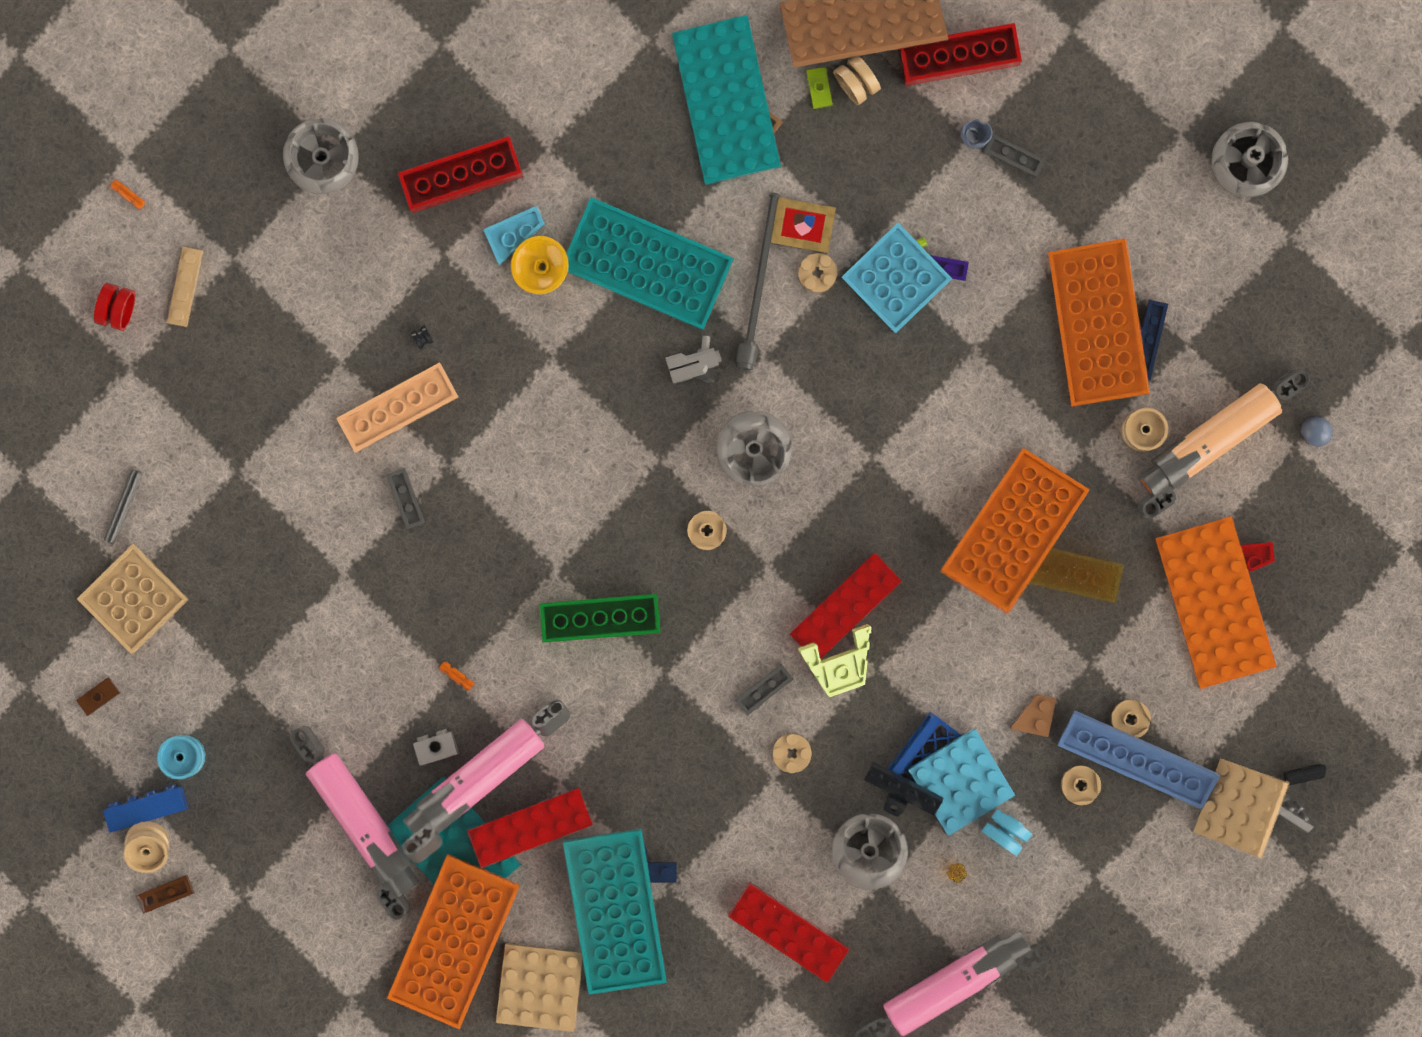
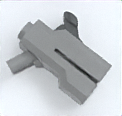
[666,336,722,385]

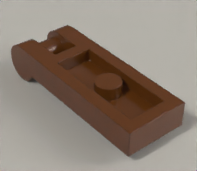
[136,875,195,914]

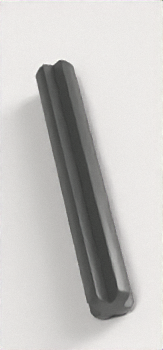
[104,469,142,544]

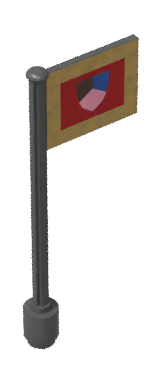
[736,193,836,370]

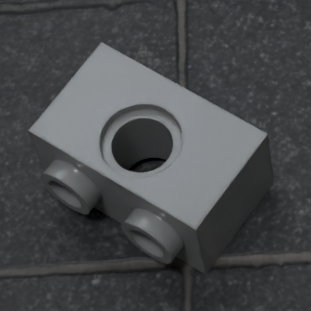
[413,729,459,766]

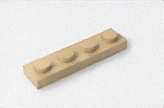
[167,247,203,327]

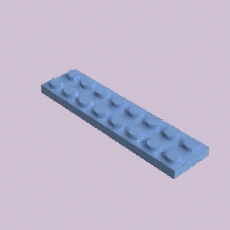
[1058,710,1219,809]

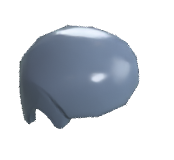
[961,119,993,149]
[1301,416,1333,447]

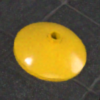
[511,236,568,295]

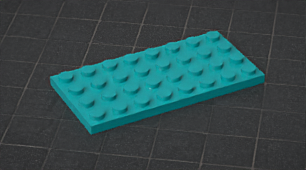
[672,15,781,185]
[566,197,734,330]
[563,828,667,995]

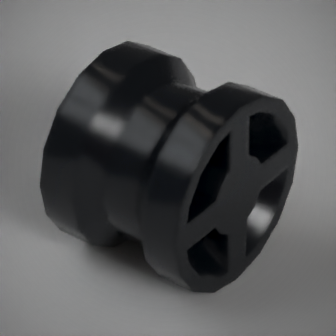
[411,325,434,349]

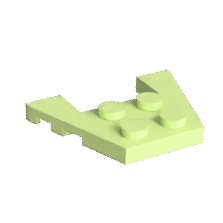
[798,624,871,697]

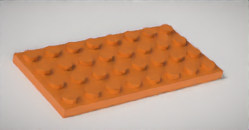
[1048,238,1150,407]
[940,448,1090,615]
[1155,516,1277,689]
[387,854,520,1029]

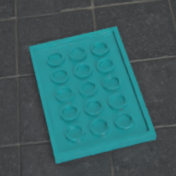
[387,776,522,885]

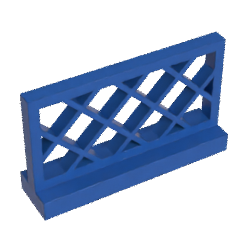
[888,712,962,783]

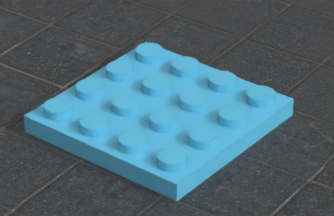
[842,222,952,333]
[908,728,1015,836]

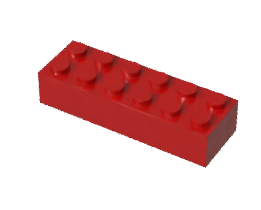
[898,23,1022,86]
[398,136,523,213]
[789,553,902,659]
[468,788,593,868]
[728,882,849,983]

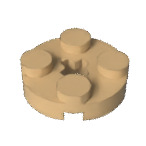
[798,253,837,293]
[687,511,727,550]
[1111,700,1151,738]
[772,734,812,773]
[1061,765,1101,805]

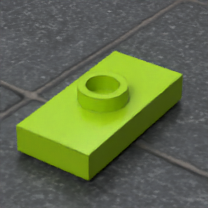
[806,67,833,109]

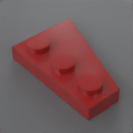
[1241,542,1275,572]

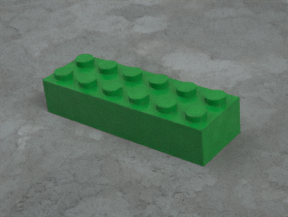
[539,594,661,643]

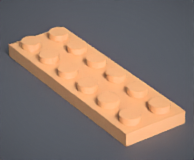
[336,363,459,453]

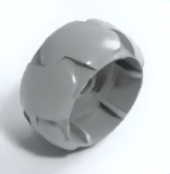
[283,118,359,194]
[1211,122,1288,198]
[716,411,792,486]
[831,813,908,890]

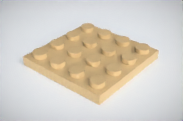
[77,544,189,655]
[1193,758,1289,858]
[496,943,583,1032]

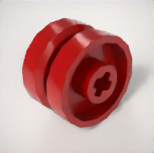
[94,282,136,331]

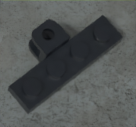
[864,762,944,817]

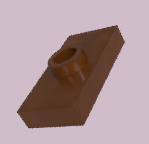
[76,677,120,716]

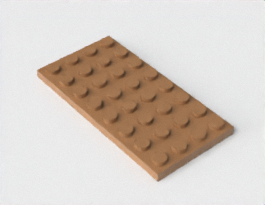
[779,0,948,68]

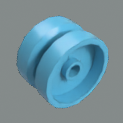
[157,735,206,779]
[982,809,1033,856]

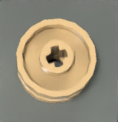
[833,56,881,106]
[1121,407,1169,452]
[124,822,169,873]

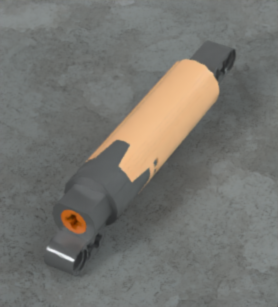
[1138,370,1310,518]

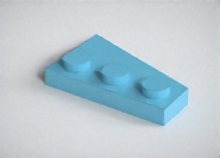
[483,206,545,266]

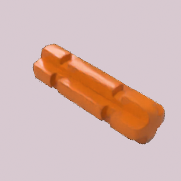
[110,179,146,210]
[439,661,474,691]

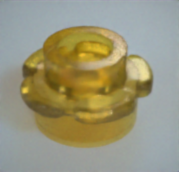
[947,863,967,883]

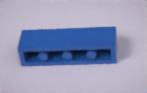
[103,784,189,833]

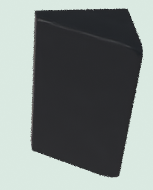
[1283,764,1326,786]

